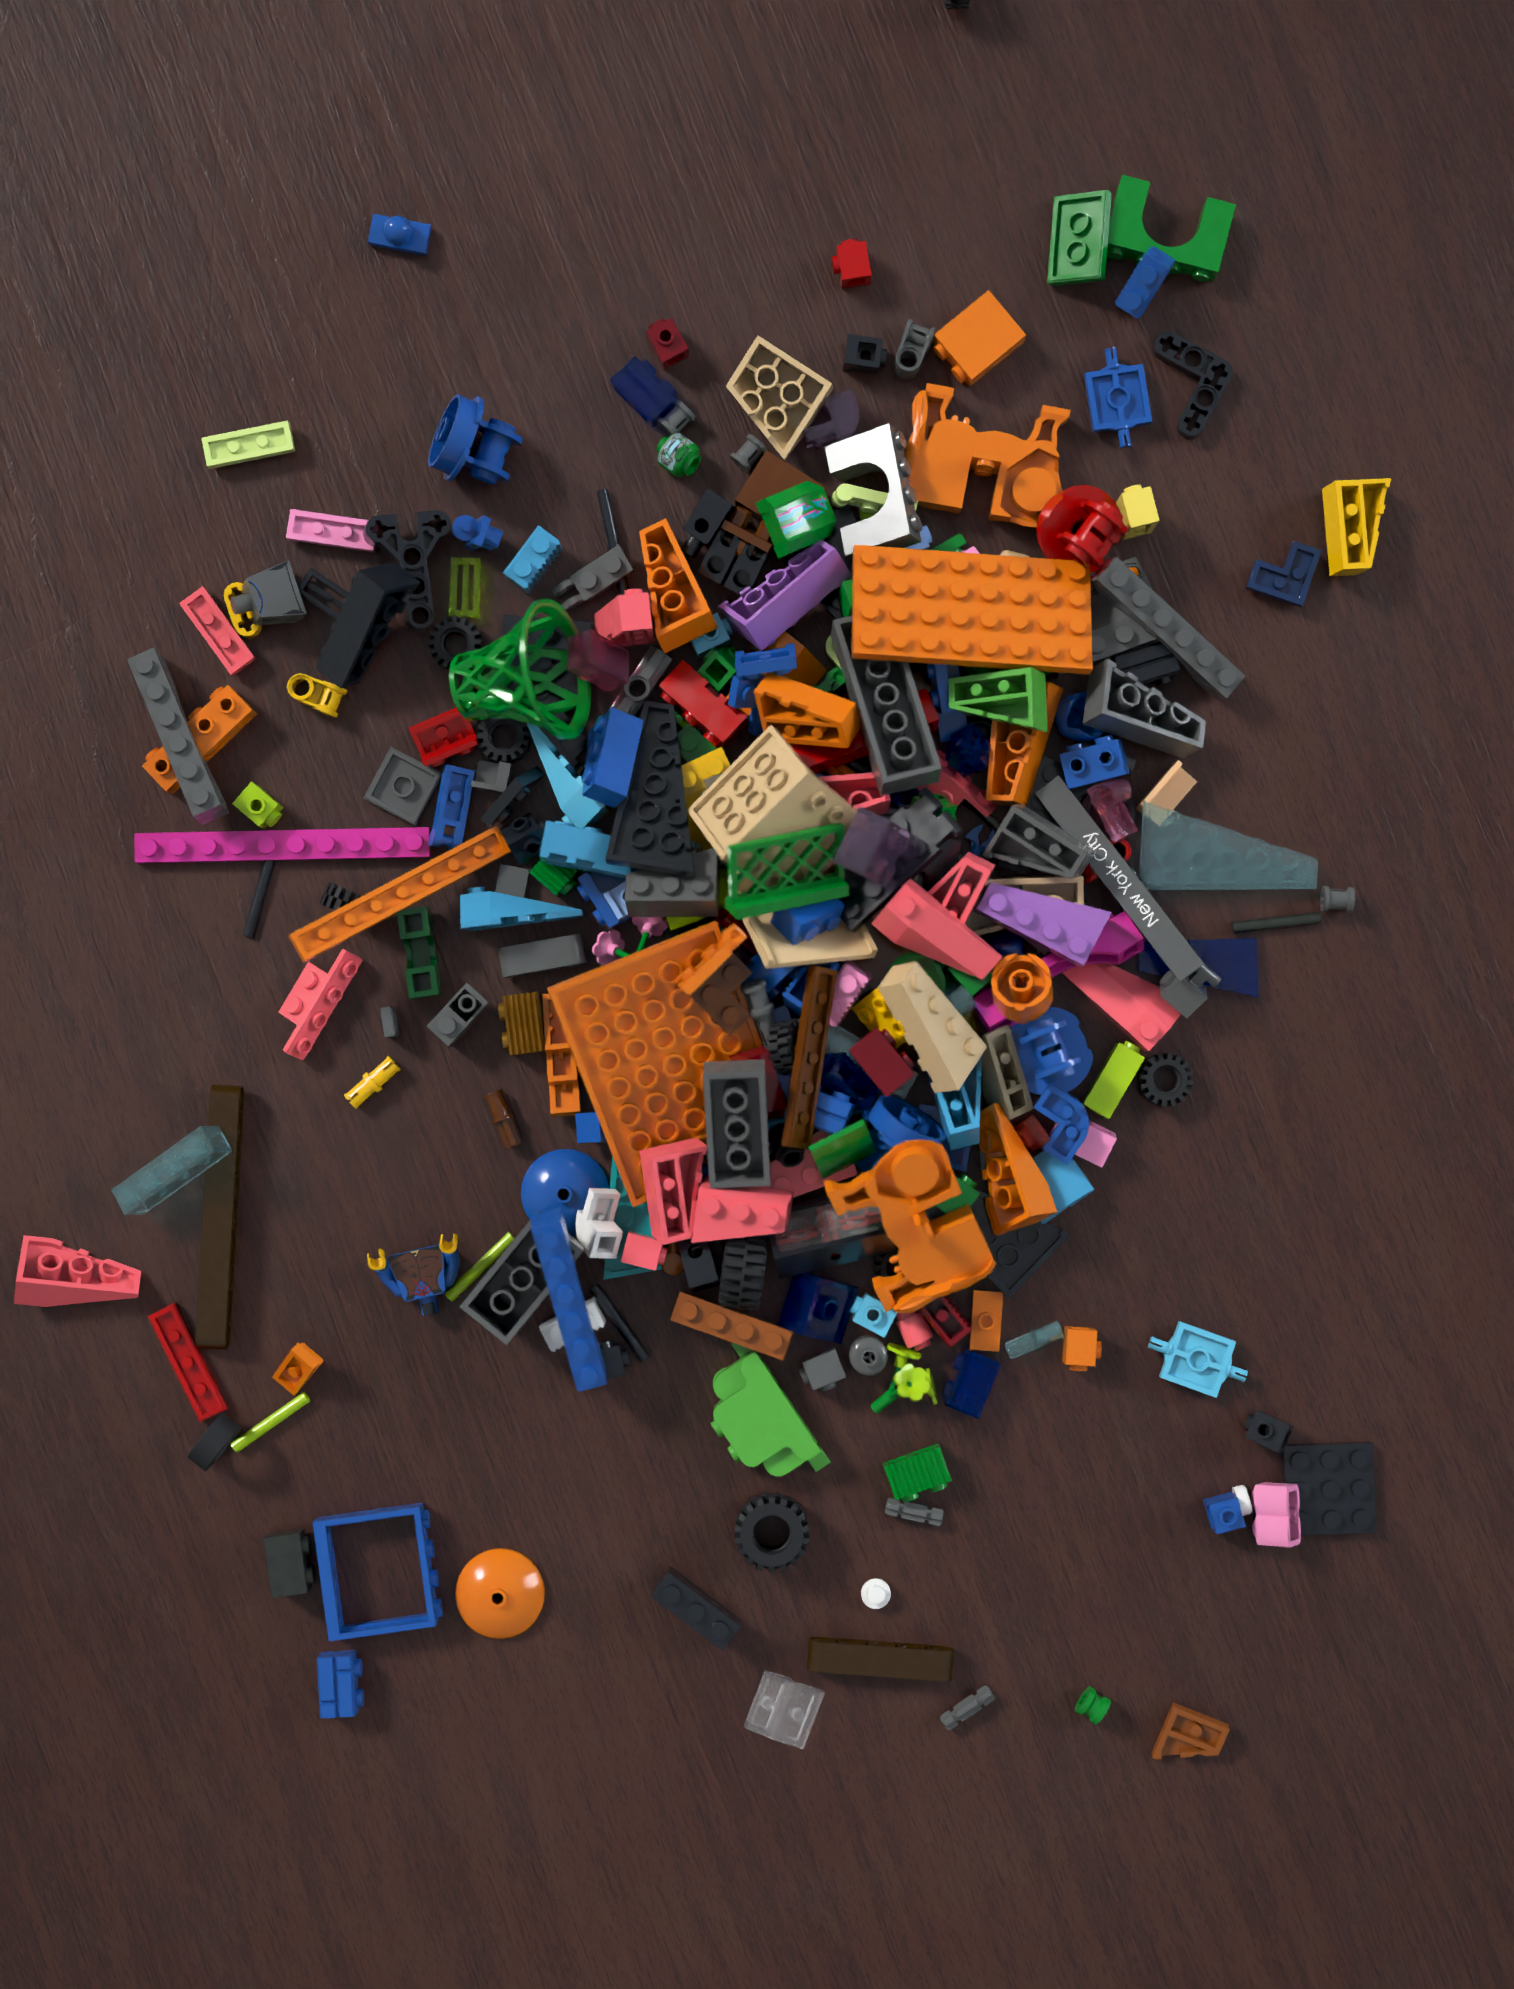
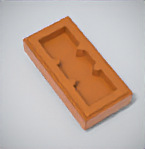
[969,1289,1003,1352]

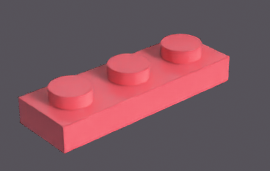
[179,586,256,676]

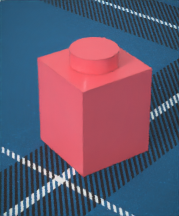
[621,1231,668,1271]

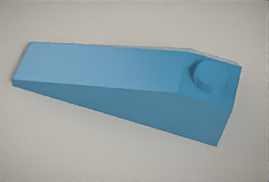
[460,887,584,932]

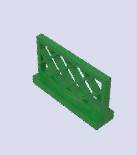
[725,822,849,920]

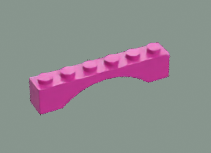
[971,911,1144,1033]

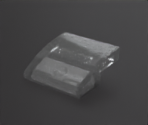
[744,1670,825,1749]

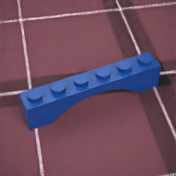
[531,1207,607,1392]

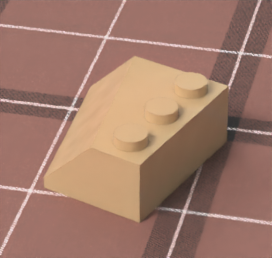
[726,335,833,460]

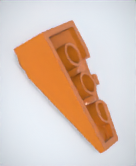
[979,1103,1057,1236]

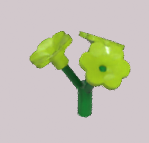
[871,1343,938,1414]

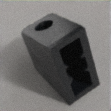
[680,488,737,558]
[678,1232,721,1293]

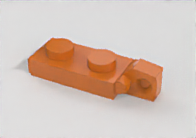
[677,923,747,995]

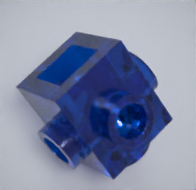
[945,724,990,778]

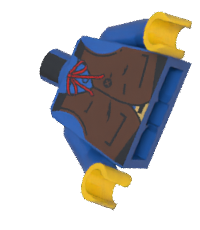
[367,1234,461,1316]

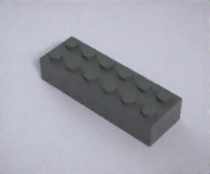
[831,616,942,796]

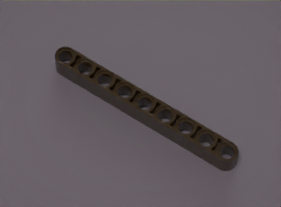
[195,1084,244,1350]

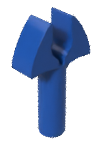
[964,824,995,857]

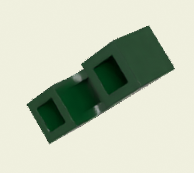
[397,906,443,1000]

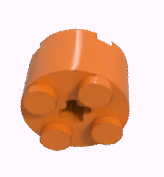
[991,953,1053,1024]

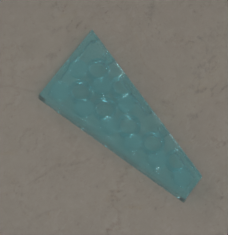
[1139,800,1318,890]

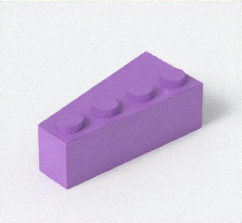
[718,540,851,651]
[973,882,1112,967]

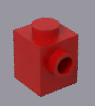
[831,239,871,289]

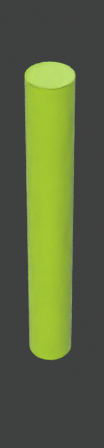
[445,1232,515,1302]
[230,1392,310,1453]

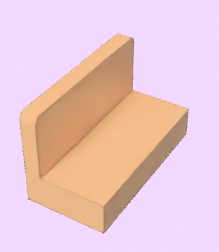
[1135,760,1197,827]

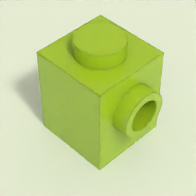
[232,781,284,829]

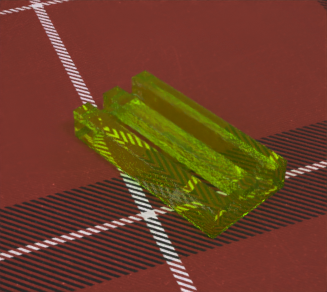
[449,557,481,618]

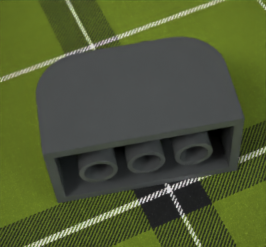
[460,1210,586,1345]

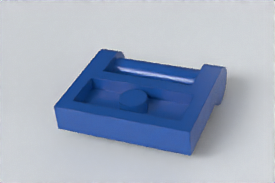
[735,643,797,679]

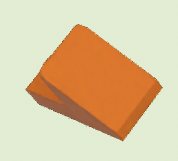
[272,1343,324,1396]

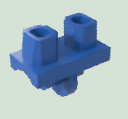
[452,515,503,551]

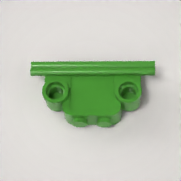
[711,1342,831,1476]

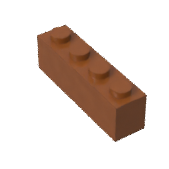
[670,1291,794,1361]

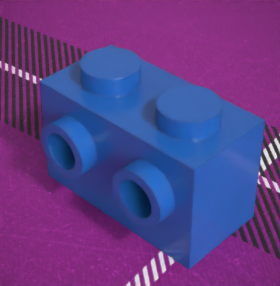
[1059,735,1130,789]

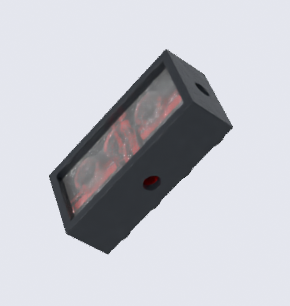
[769,1196,895,1279]

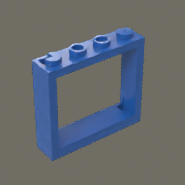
[313,1502,443,1642]

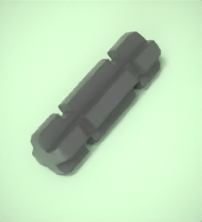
[885,1498,943,1527]
[940,1685,995,1730]

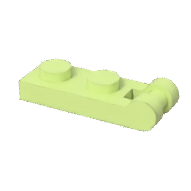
[831,484,918,514]

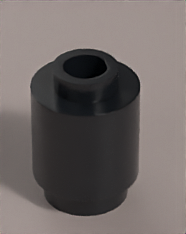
[769,1123,805,1167]

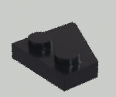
[480,766,545,827]

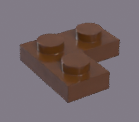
[690,952,752,1036]

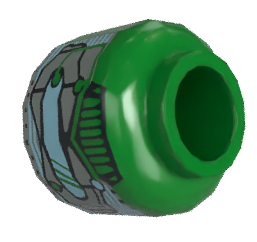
[656,433,701,478]

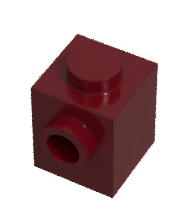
[646,318,689,370]

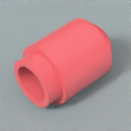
[895,1310,934,1351]

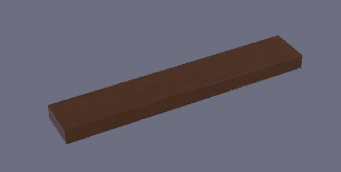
[781,965,837,1150]

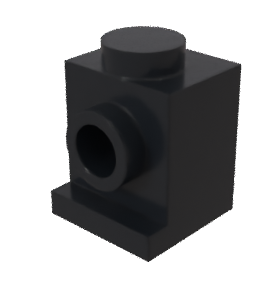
[843,334,888,374]

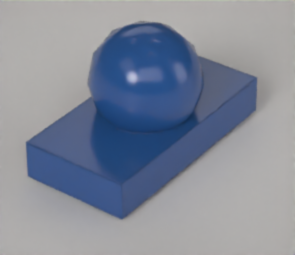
[368,214,432,256]

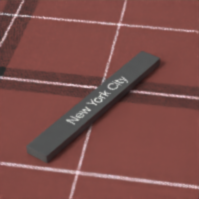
[1035,775,1204,982]

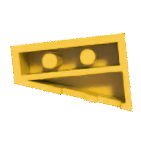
[1322,478,1391,576]

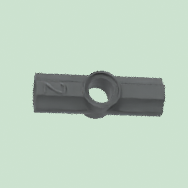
[610,645,673,717]

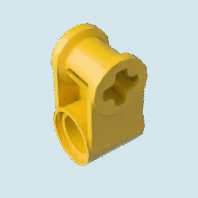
[287,673,347,718]

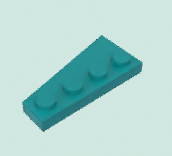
[603,1157,662,1280]

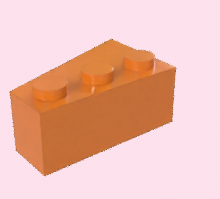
[754,672,861,748]

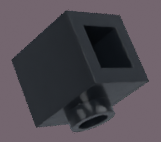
[599,1339,631,1379]
[1244,1410,1294,1453]

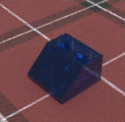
[778,1272,859,1344]

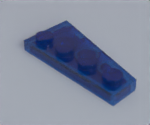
[1137,938,1259,997]

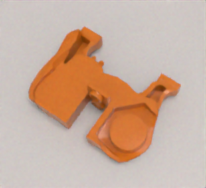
[904,383,1070,528]
[824,1140,996,1314]

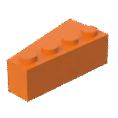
[639,518,718,654]
[986,682,1063,806]

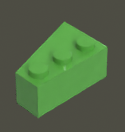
[948,667,1047,733]

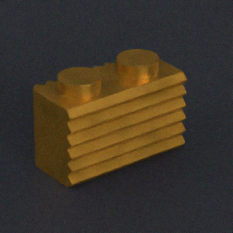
[498,992,545,1055]

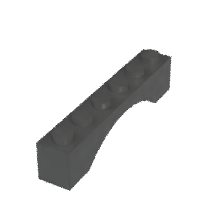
[1090,557,1245,699]
[127,647,230,825]

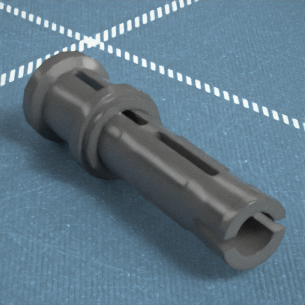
[740,979,777,1070]

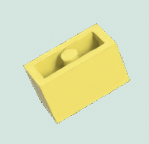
[1116,484,1160,540]

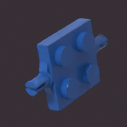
[1084,347,1152,449]

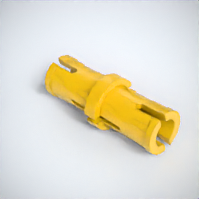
[344,1056,401,1109]

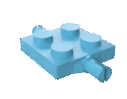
[1148,1321,1248,1398]

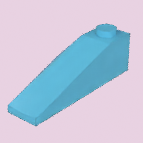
[527,723,609,829]

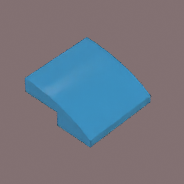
[1032,1150,1095,1224]

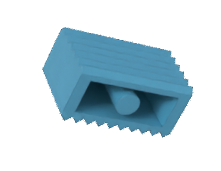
[503,526,563,594]

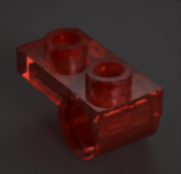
[1013,1113,1051,1152]

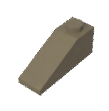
[982,1025,1034,1120]

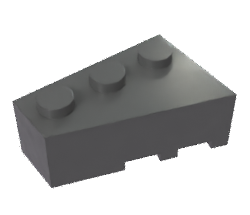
[982,804,1096,879]

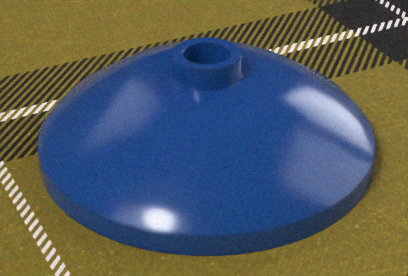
[521,1149,610,1237]

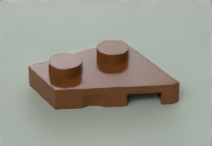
[1151,1702,1230,1759]

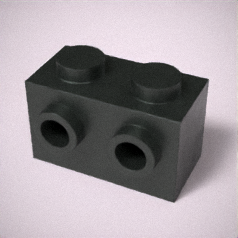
[263,1528,316,1598]

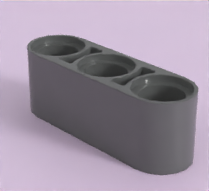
[497,934,587,978]

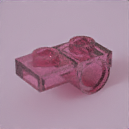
[1087,777,1138,843]

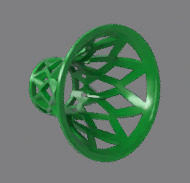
[449,599,591,740]

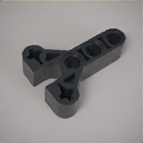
[363,510,451,632]

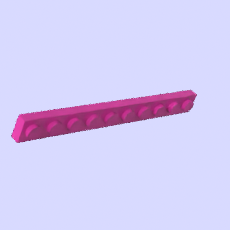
[134,827,431,864]

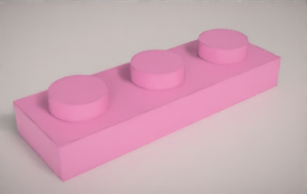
[286,509,379,553]

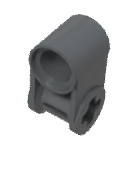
[894,318,937,380]

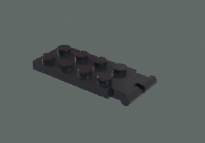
[830,787,964,933]

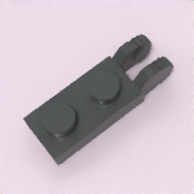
[552,545,636,612]

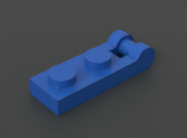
[429,764,475,850]

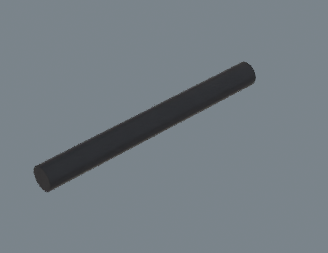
[597,489,629,595]

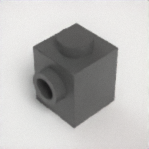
[799,1346,846,1392]

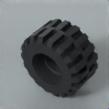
[718,1236,768,1311]
[734,1491,809,1572]

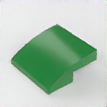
[808,1119,876,1179]

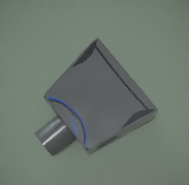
[230,561,307,625]

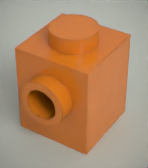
[1062,1326,1102,1371]

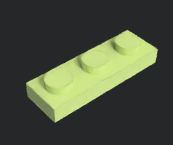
[201,420,296,469]

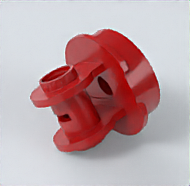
[1037,485,1128,573]

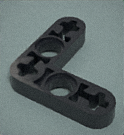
[1152,331,1233,440]

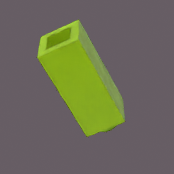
[1081,1041,1145,1119]

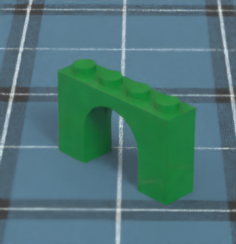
[1107,175,1236,282]

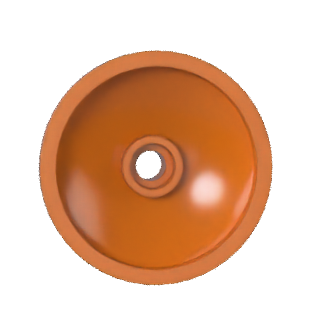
[455,1548,545,1639]

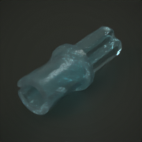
[1005,1320,1065,1359]

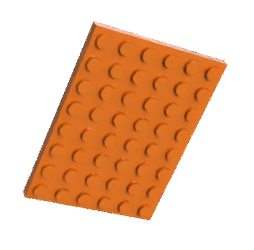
[547,921,786,1207]

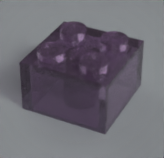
[833,806,910,887]

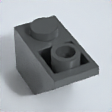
[426,982,489,1047]

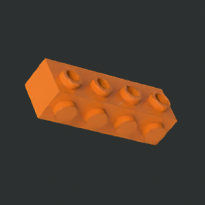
[142,685,257,795]

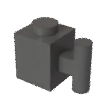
[1159,964,1221,1018]

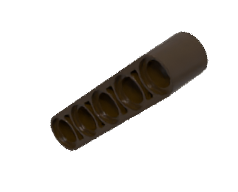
[807,1637,954,1682]

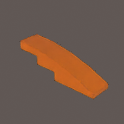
[542,993,581,1117]

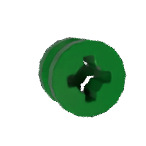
[1074,1686,1111,1725]

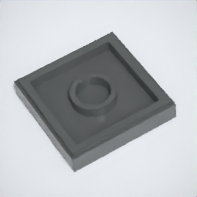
[363,747,442,826]

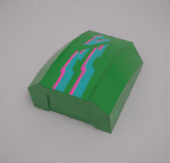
[755,481,837,558]

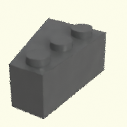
[625,848,721,917]

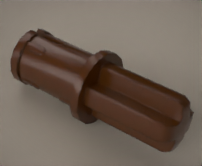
[484,1089,521,1149]

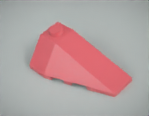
[871,878,1003,980]
[1061,963,1181,1052]
[14,1235,141,1307]

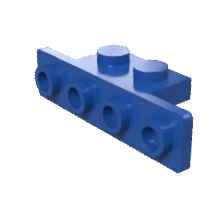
[924,663,969,742]

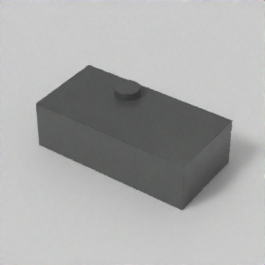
[703,1059,771,1188]

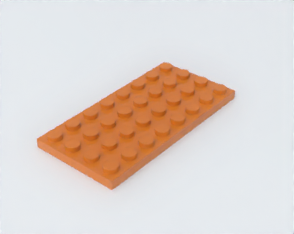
[852,545,1093,675]

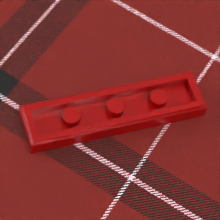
[148,1302,228,1422]

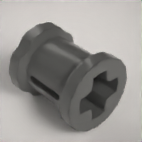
[657,400,696,436]
[730,434,768,474]
[1320,886,1355,913]

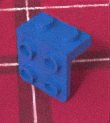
[576,868,641,930]

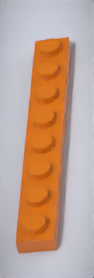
[289,825,511,963]

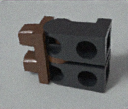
[697,506,774,595]

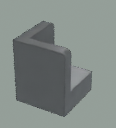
[471,760,514,794]

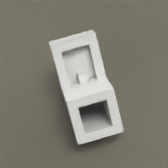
[576,1188,623,1259]

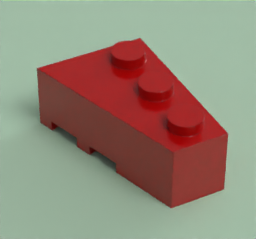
[659,660,748,749]

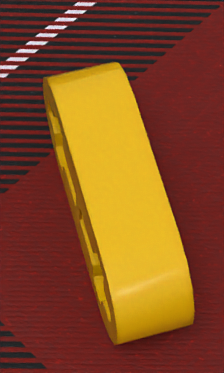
[224,582,262,639]

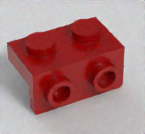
[409,708,479,767]

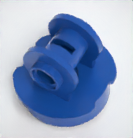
[428,394,524,485]
[1010,1007,1093,1095]
[855,1095,946,1172]

